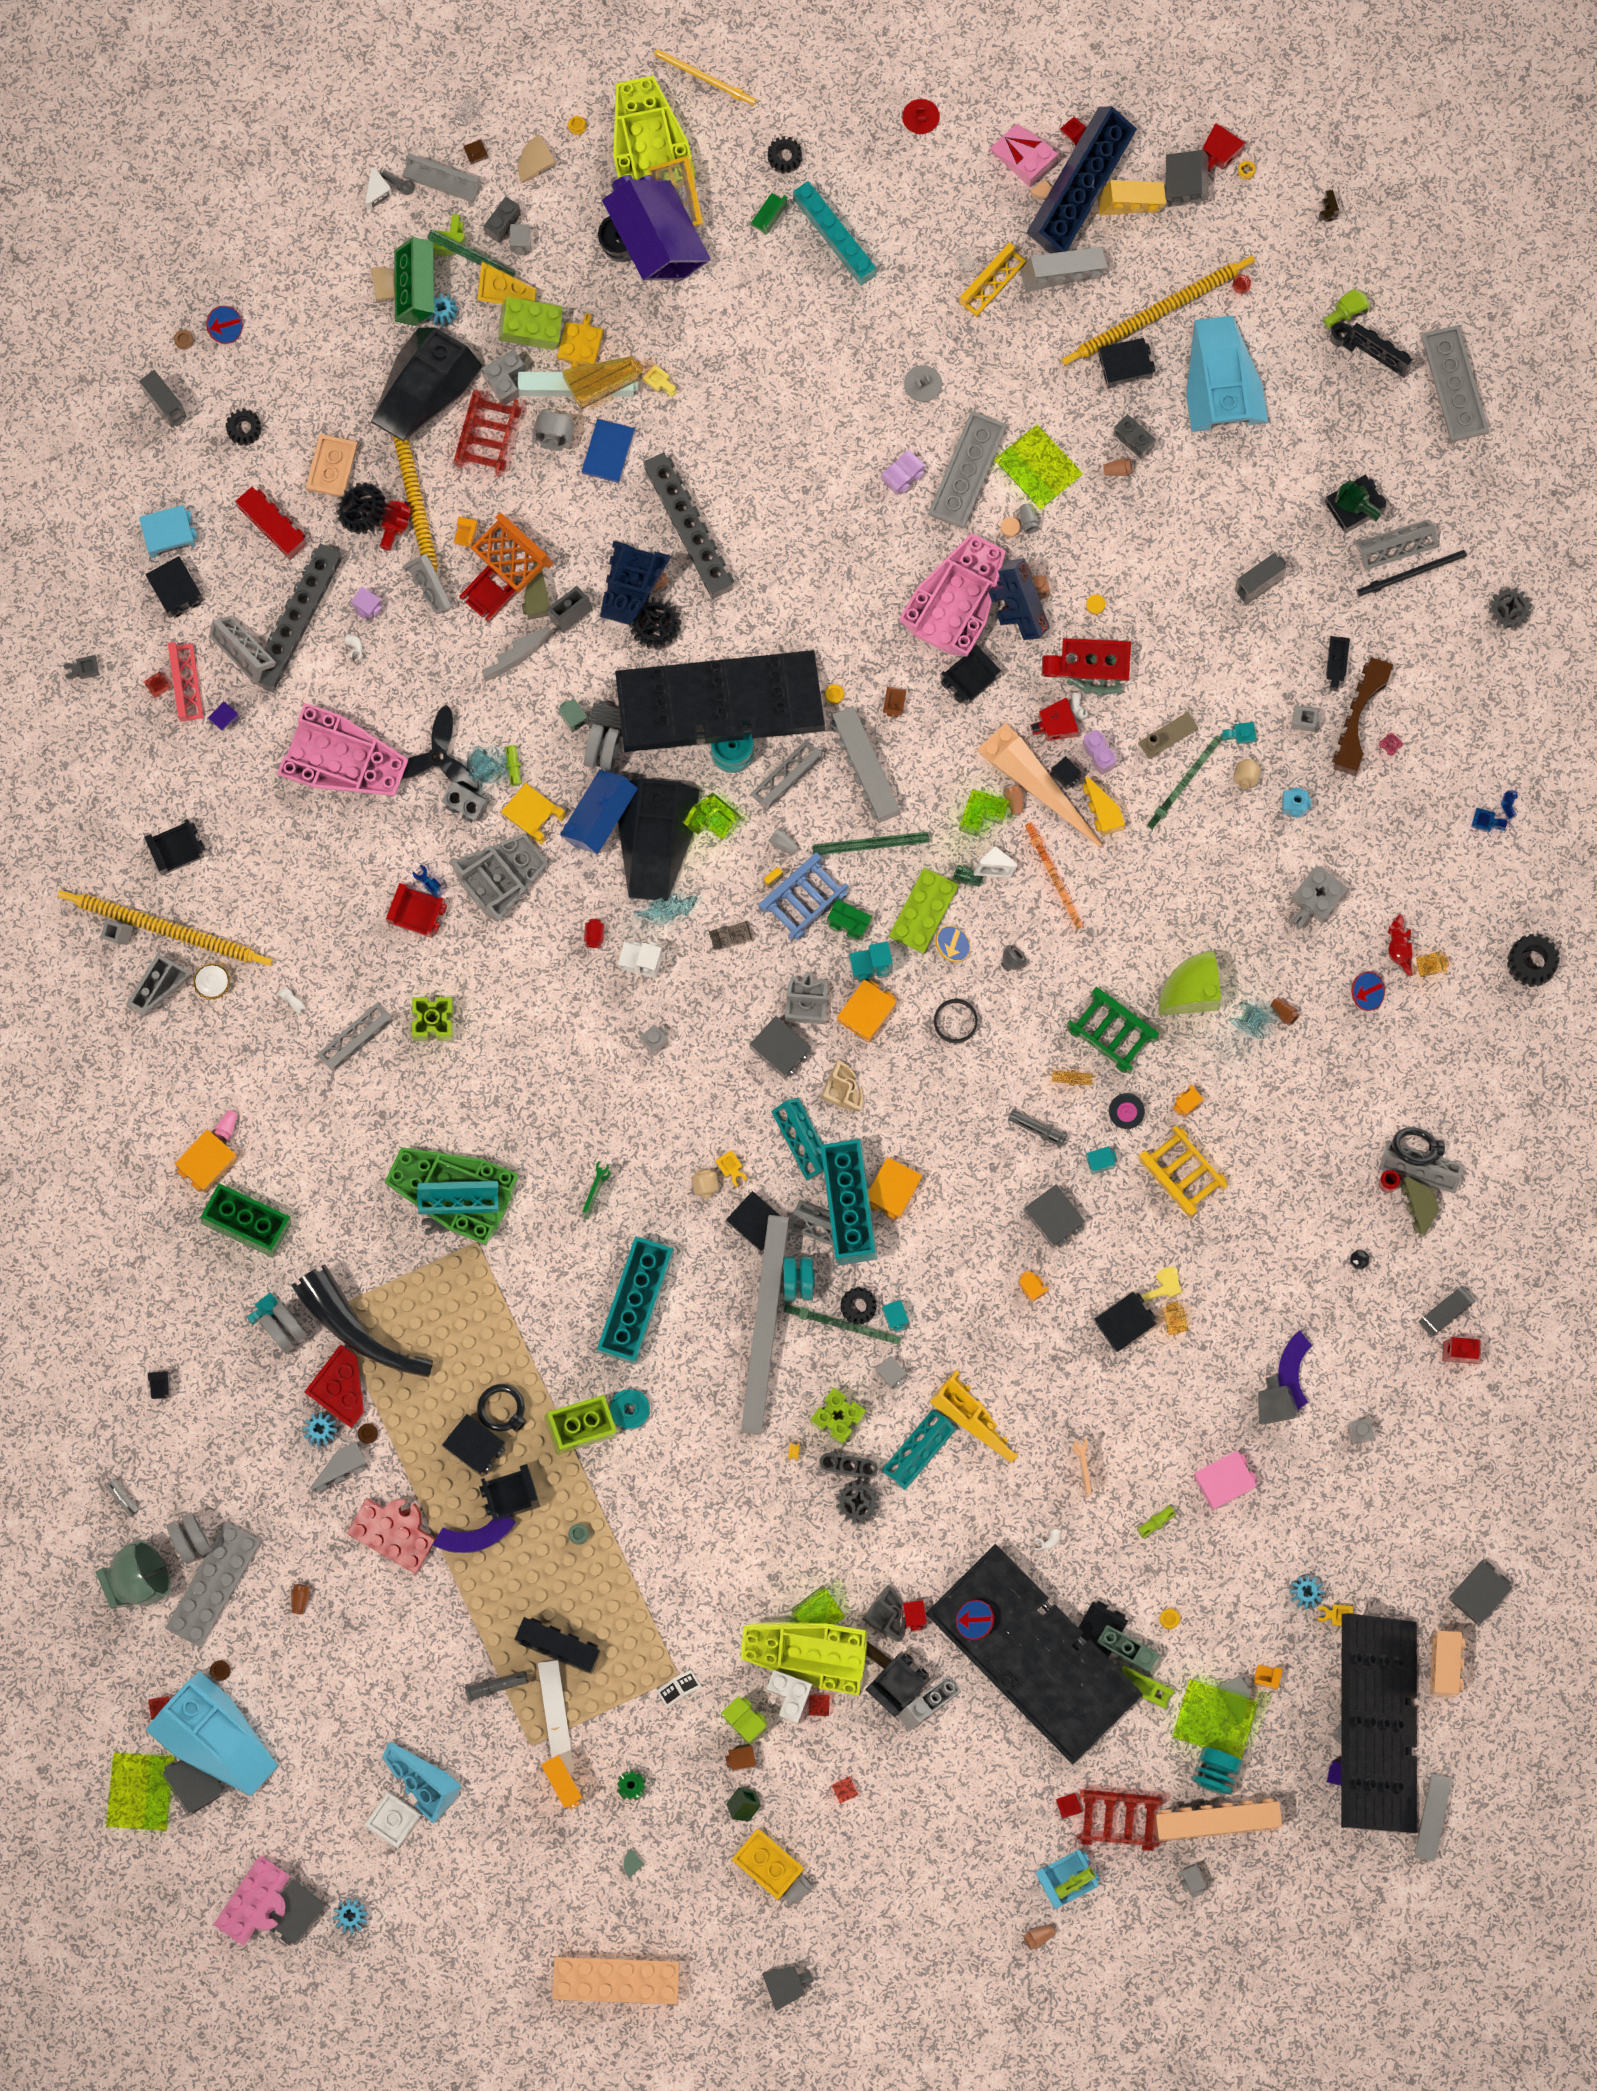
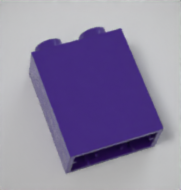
[602,175,711,281]

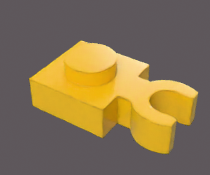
[715,1150,747,1188]
[1317,1605,1353,1627]

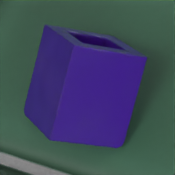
[208,701,240,731]
[1326,1761,1341,1786]

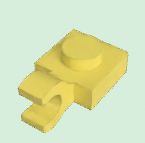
[642,365,677,397]

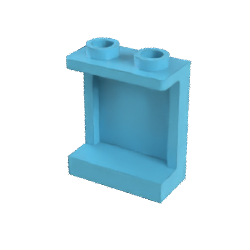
[139,505,198,558]
[1035,1849,1100,1910]

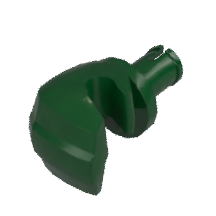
[1335,480,1383,521]

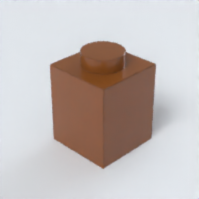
[725,1746,756,1772]

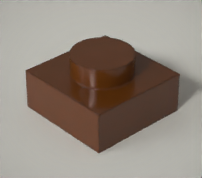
[463,139,488,165]

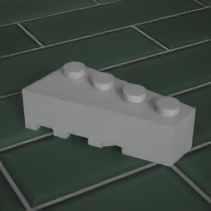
[1020,247,1107,292]

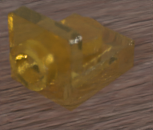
[1416,952,1449,978]
[1161,1302,1189,1336]

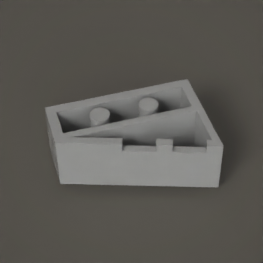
[126,953,192,1017]

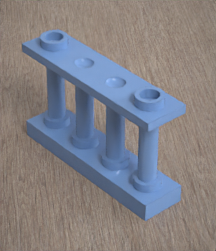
[759,852,849,942]

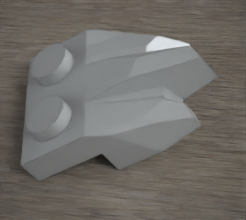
[785,971,828,1024]

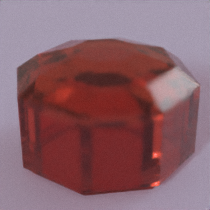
[1232,274,1251,295]

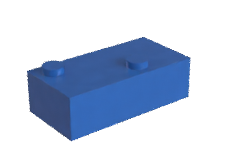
[560,769,638,854]

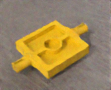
[557,313,604,372]

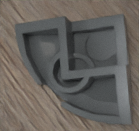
[862,1585,905,1642]

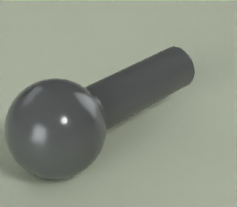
[381,169,415,195]

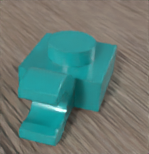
[1221,722,1257,745]
[247,1292,279,1325]

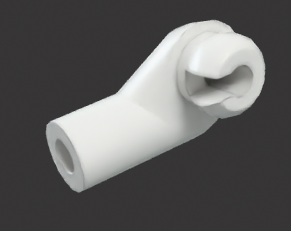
[1070,693,1088,721]

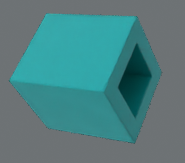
[1086,1146,1117,1175]
[882,1299,909,1333]

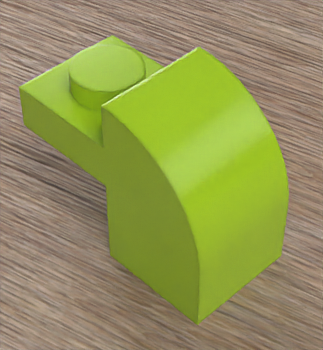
[433,214,466,256]

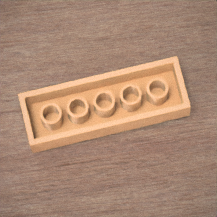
[1154,1798,1282,1842]
[553,1957,679,2005]

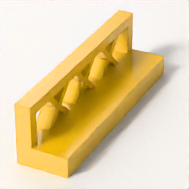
[959,242,1026,317]

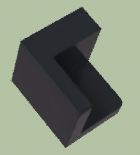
[148,1371,171,1399]

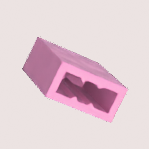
[1193,1451,1258,1511]

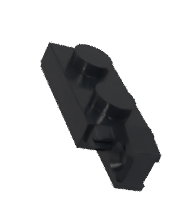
[1326,636,1350,691]

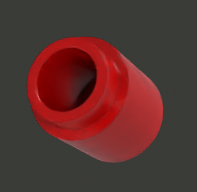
[584,919,605,948]
[1378,1170,1401,1193]

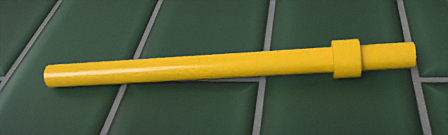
[654,49,757,106]

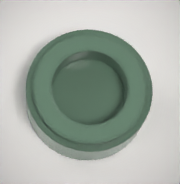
[568,1524,589,1545]

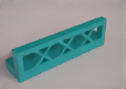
[771,1097,824,1181]
[417,1181,499,1214]
[881,1409,956,1490]

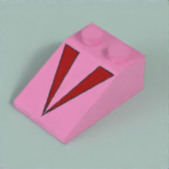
[989,124,1058,187]

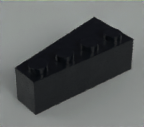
[514,1617,601,1675]

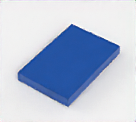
[581,419,635,483]

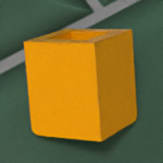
[454,516,479,548]
[1253,1665,1283,1690]

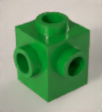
[617,1771,646,1801]

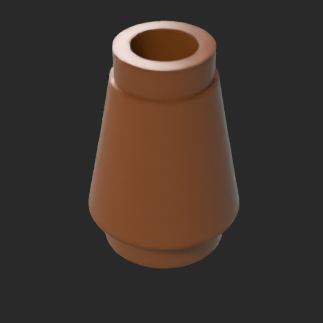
[1270,997,1300,1026]
[291,1584,311,1615]

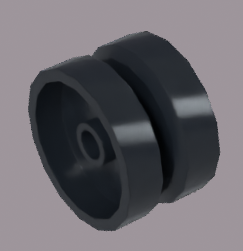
[598,216,632,262]

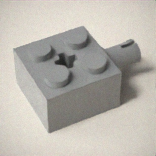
[1291,865,1348,929]

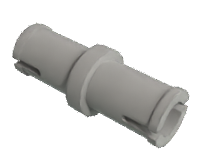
[105,1478,140,1517]

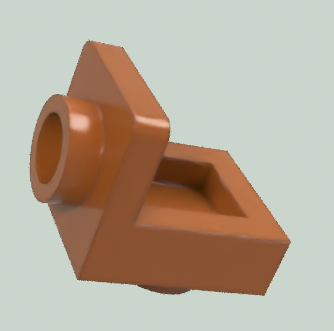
[883,686,907,717]

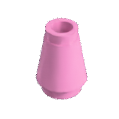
[214,1110,238,1142]

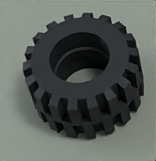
[1507,933,1560,987]

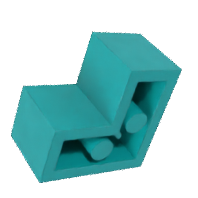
[849,941,893,982]

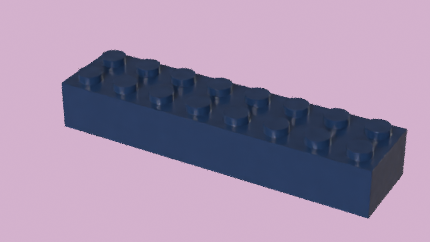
[1026,106,1137,254]

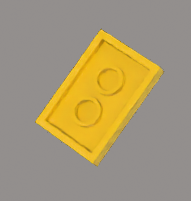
[731,1828,805,1900]

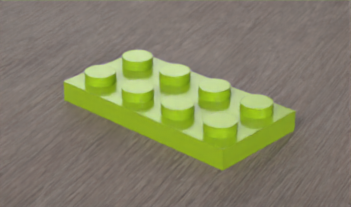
[889,868,959,954]

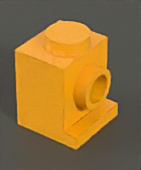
[1172,1085,1204,1118]
[1018,1270,1049,1303]

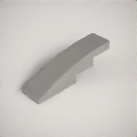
[482,627,550,682]
[1414,1773,1452,1861]

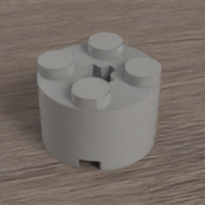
[532,409,574,451]

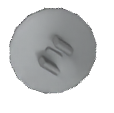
[904,365,942,402]

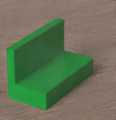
[751,193,787,235]

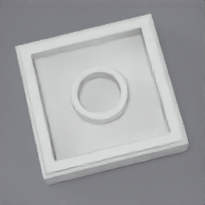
[364,1791,421,1849]

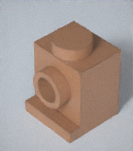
[1032,575,1050,599]

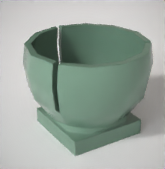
[95,1539,171,1609]

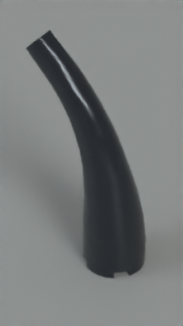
[291,1264,433,1378]

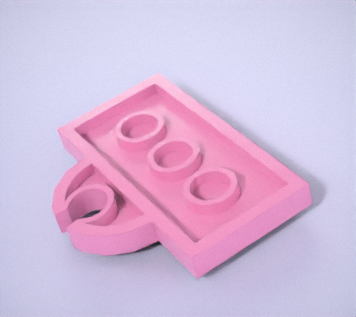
[213,1855,291,1946]

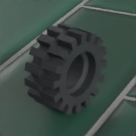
[768,136,802,174]
[225,408,262,446]
[841,1287,877,1325]

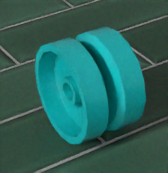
[711,726,754,773]
[784,1256,815,1301]

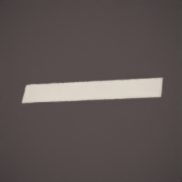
[538,1660,574,1773]

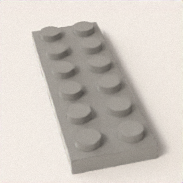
[1421,325,1489,442]
[928,411,1007,529]
[165,1522,262,1648]

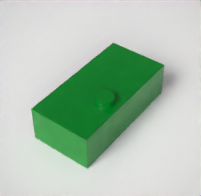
[394,237,434,326]
[200,1183,291,1258]

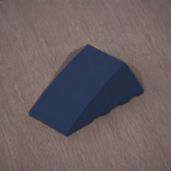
[600,541,671,625]

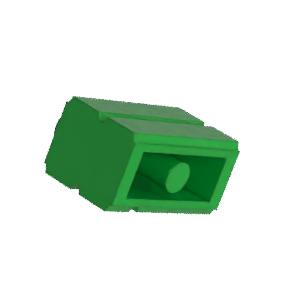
[827,899,872,941]

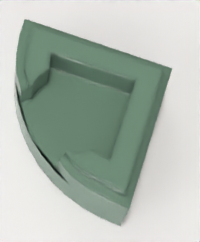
[624,1849,644,1878]

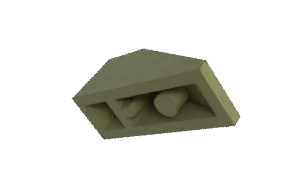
[521,562,550,620]

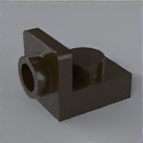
[1319,189,1339,222]

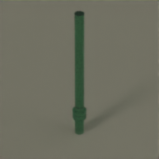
[1146,735,1222,830]
[784,1304,901,1345]

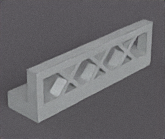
[402,153,481,203]
[1356,519,1439,570]
[209,616,276,683]
[750,741,822,810]
[317,1003,393,1072]
[1379,1141,1464,1194]
[788,1200,834,1246]

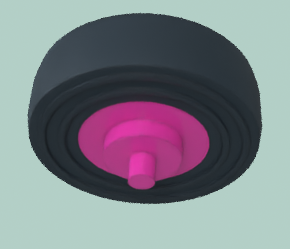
[1109,1093,1145,1129]

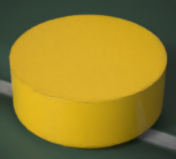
[1086,594,1106,615]
[825,684,844,705]
[1159,1609,1180,1630]

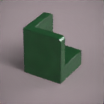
[727,1787,761,1822]

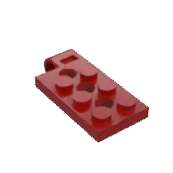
[1041,638,1131,681]

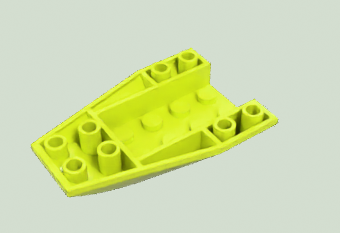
[613,76,696,189]
[741,1622,868,1696]

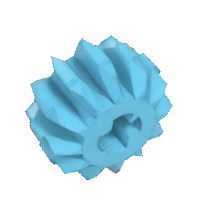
[428,293,458,327]
[303,1412,337,1447]
[1289,1575,1324,1610]
[333,1898,368,1934]

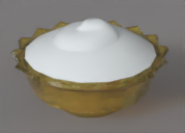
[192,962,231,1000]

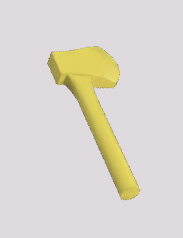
[1141,1267,1182,1302]

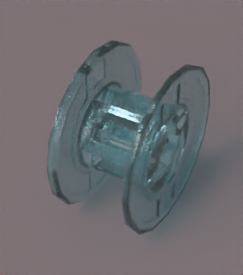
[1229,1002,1274,1039]

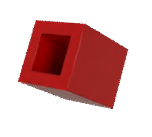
[903,1600,927,1632]

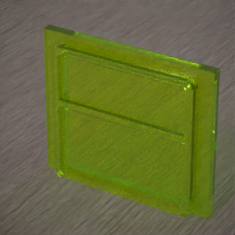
[1172,1678,1259,1760]

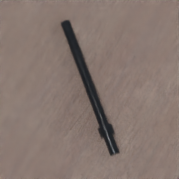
[1356,550,1467,597]

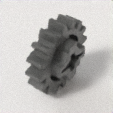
[1489,587,1532,630]
[836,1480,879,1525]

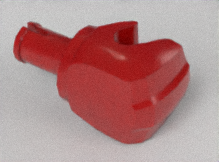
[379,500,411,551]

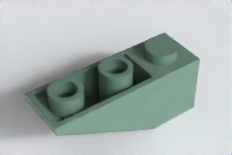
[1097,1625,1162,1677]

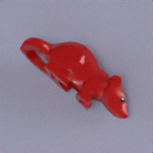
[1388,914,1413,976]

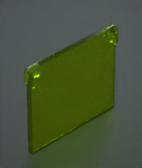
[994,424,1083,510]
[106,1753,174,1832]

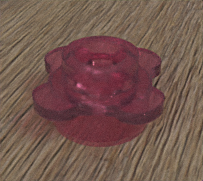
[1379,733,1403,756]

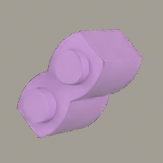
[881,450,925,495]
[1083,730,1116,775]

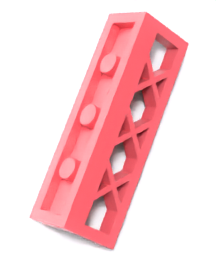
[168,642,203,722]

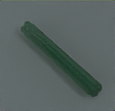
[427,230,516,277]

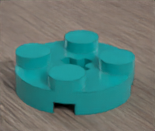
[610,1389,650,1430]

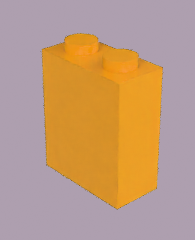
[837,979,897,1043]
[175,1129,238,1193]
[869,1157,923,1220]
[541,1754,583,1810]

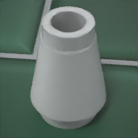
[1019,504,1040,534]
[769,829,798,856]
[783,1875,814,1905]

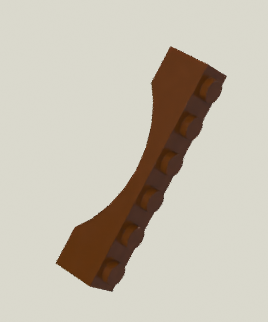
[1332,657,1393,776]

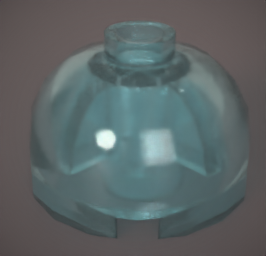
[466,745,505,784]

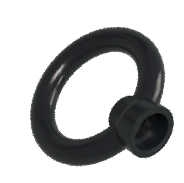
[1392,1127,1445,1166]
[477,1384,527,1432]

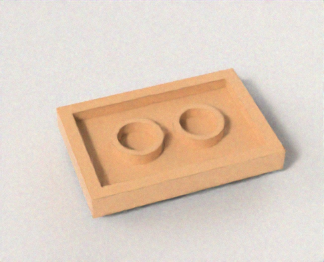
[306,434,358,497]

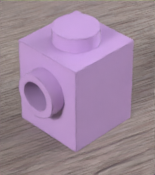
[350,587,382,620]

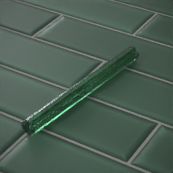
[812,832,929,855]

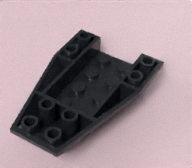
[371,327,483,442]
[618,778,700,902]

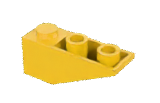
[1082,776,1125,836]

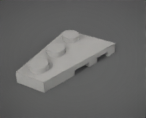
[402,554,452,614]

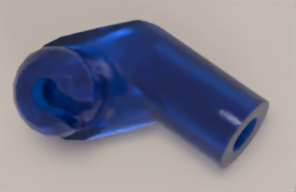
[1501,790,1518,820]

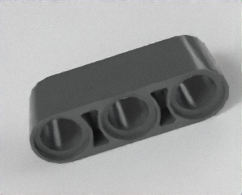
[1418,1286,1475,1337]
[820,1453,878,1480]

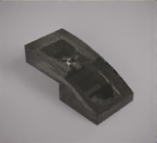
[709,921,754,951]

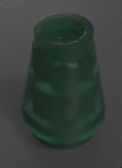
[953,864,983,887]

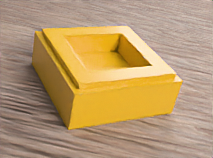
[763,867,783,888]

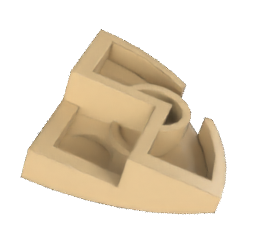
[518,135,556,183]
[371,267,395,302]
[820,1060,863,1112]

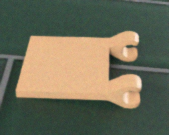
[1073,1438,1091,1497]

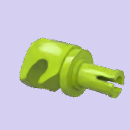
[1323,289,1370,329]

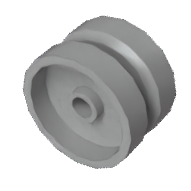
[584,724,621,772]
[258,1302,308,1354]
[166,1512,212,1565]

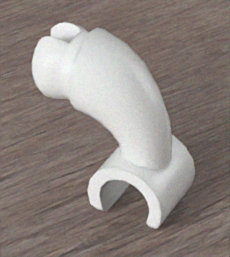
[345,634,363,662]
[278,986,305,1014]
[1033,1529,1061,1552]

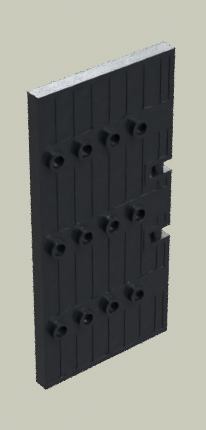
[615,650,825,752]
[925,1544,1144,1765]
[1341,1613,1417,1834]

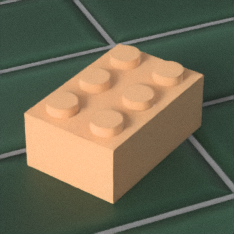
[1430,1630,1465,1697]

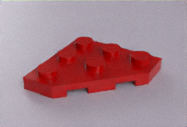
[304,1344,365,1429]

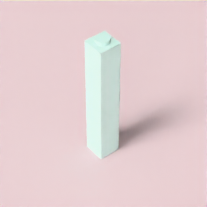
[518,372,638,397]

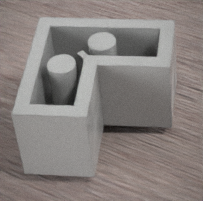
[481,349,526,406]

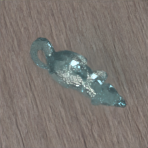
[633,893,698,925]

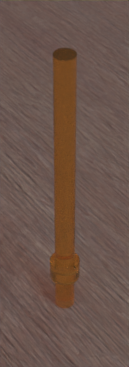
[1025,822,1084,930]

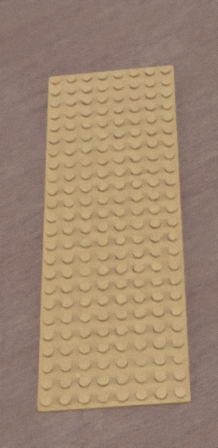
[348,1243,678,1746]

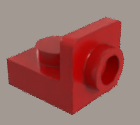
[1060,117,1087,147]

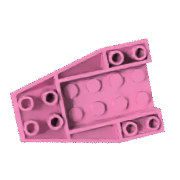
[899,533,1006,656]
[277,703,408,796]

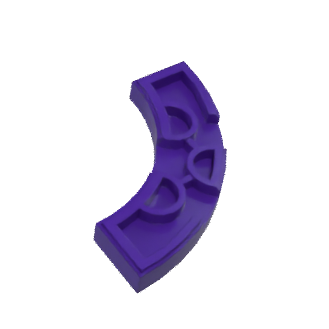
[1278,1330,1313,1410]
[433,1518,516,1553]

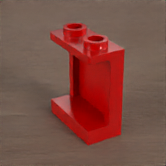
[386,883,447,938]

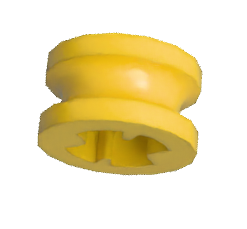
[1238,160,1255,180]
[788,1442,800,1461]

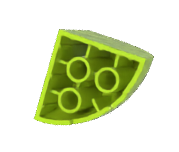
[1158,951,1221,1015]

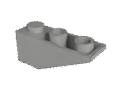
[310,1441,368,1493]
[897,1676,961,1731]

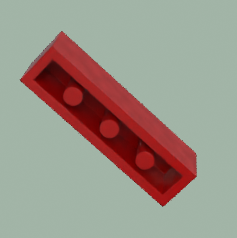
[235,486,307,560]

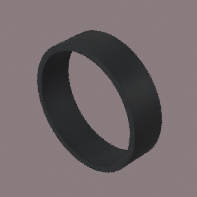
[934,999,978,1043]

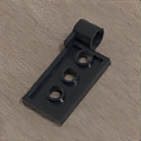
[1330,322,1413,378]

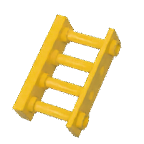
[1138,1125,1228,1218]

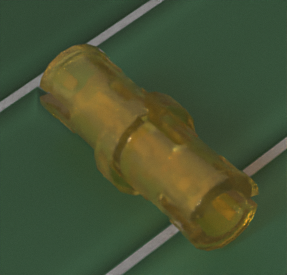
[1052,1070,1092,1086]

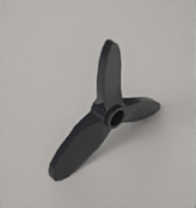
[401,705,480,792]

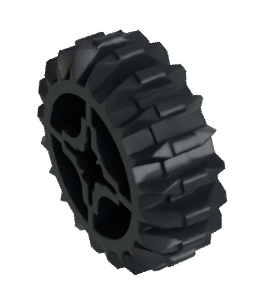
[336,482,388,535]
[629,597,681,650]

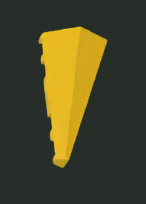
[929,1369,1018,1463]

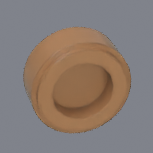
[174,330,194,350]

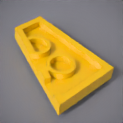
[477,261,537,304]

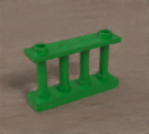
[1067,986,1160,1074]

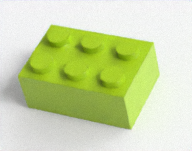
[498,297,563,350]
[544,1395,617,1455]

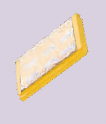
[648,156,703,227]

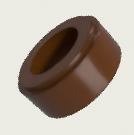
[358,1423,378,1444]
[210,1660,231,1681]

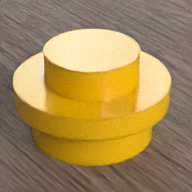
[568,116,587,135]

